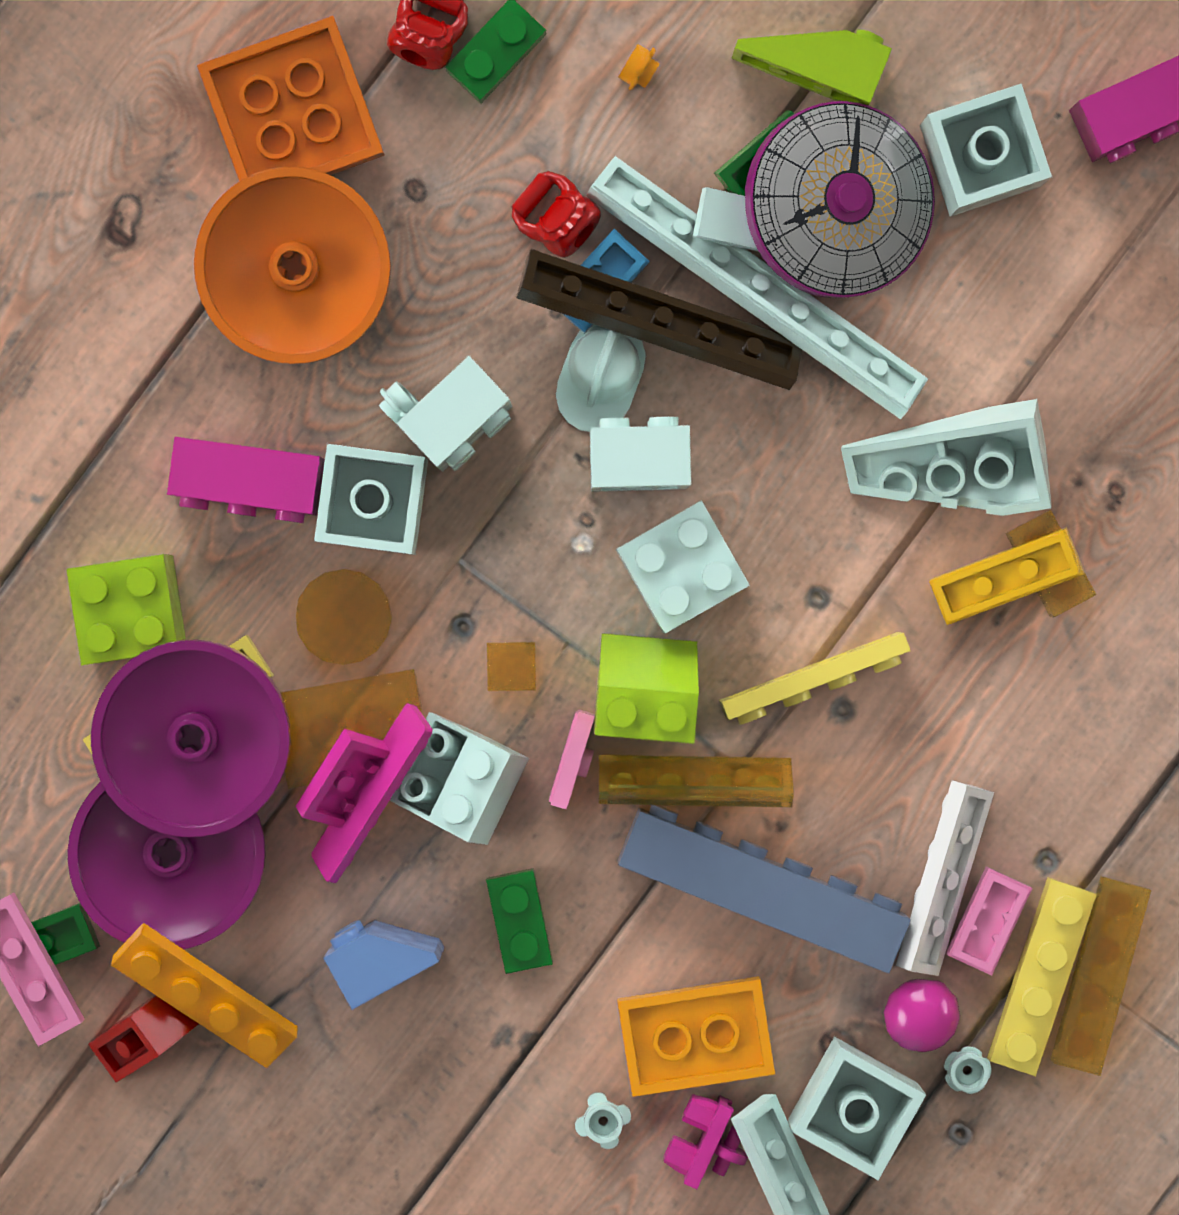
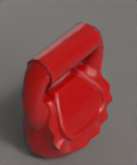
[387,0,468,70]
[511,171,601,258]

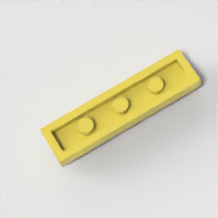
[719,632,911,725]
[987,877,1097,1077]

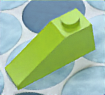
[731,29,892,105]

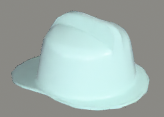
[556,324,646,432]

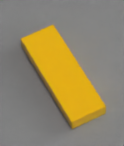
[929,527,1085,625]

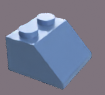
[323,919,444,1010]

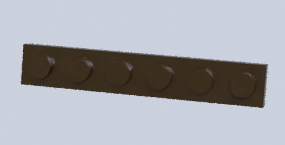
[516,249,802,390]

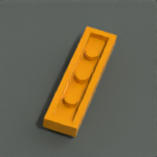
[111,923,298,1068]

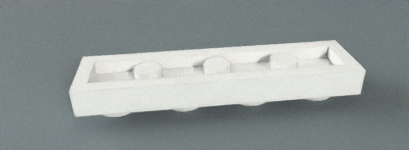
[896,780,994,976]

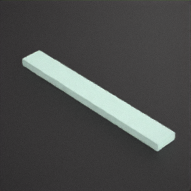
[586,156,928,419]

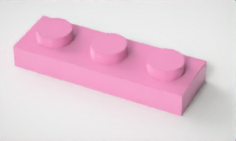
[0,893,85,1047]

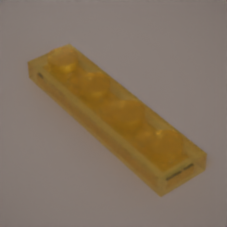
[599,755,794,807]
[1050,875,1151,1076]

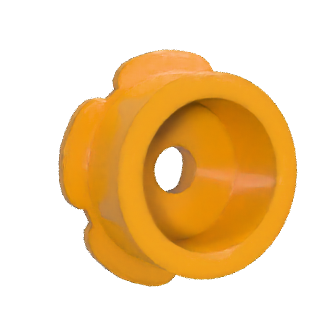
[618,44,660,90]

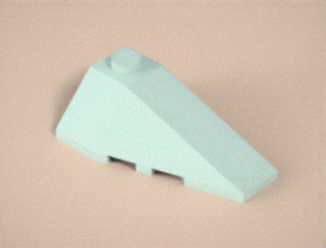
[841,399,1052,516]

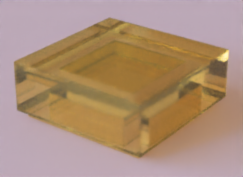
[487,642,536,691]

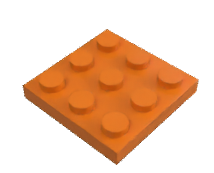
[197,16,385,181]

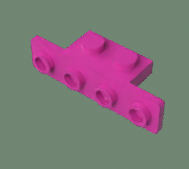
[296,703,433,883]

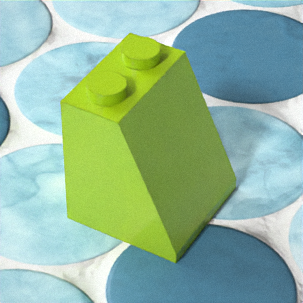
[594,633,699,744]

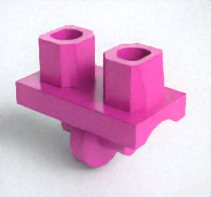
[663,1094,748,1190]

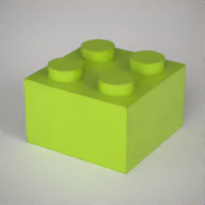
[66,554,186,666]

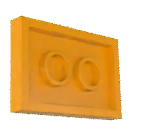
[617,976,775,1097]

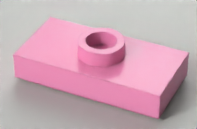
[549,709,595,810]
[946,867,1032,976]

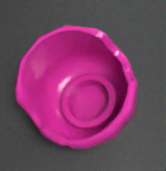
[884,979,960,1052]

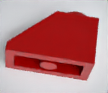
[88,995,199,1082]

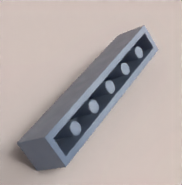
[617,804,911,974]

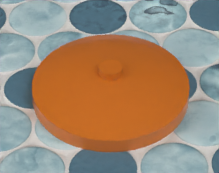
[194,167,391,364]

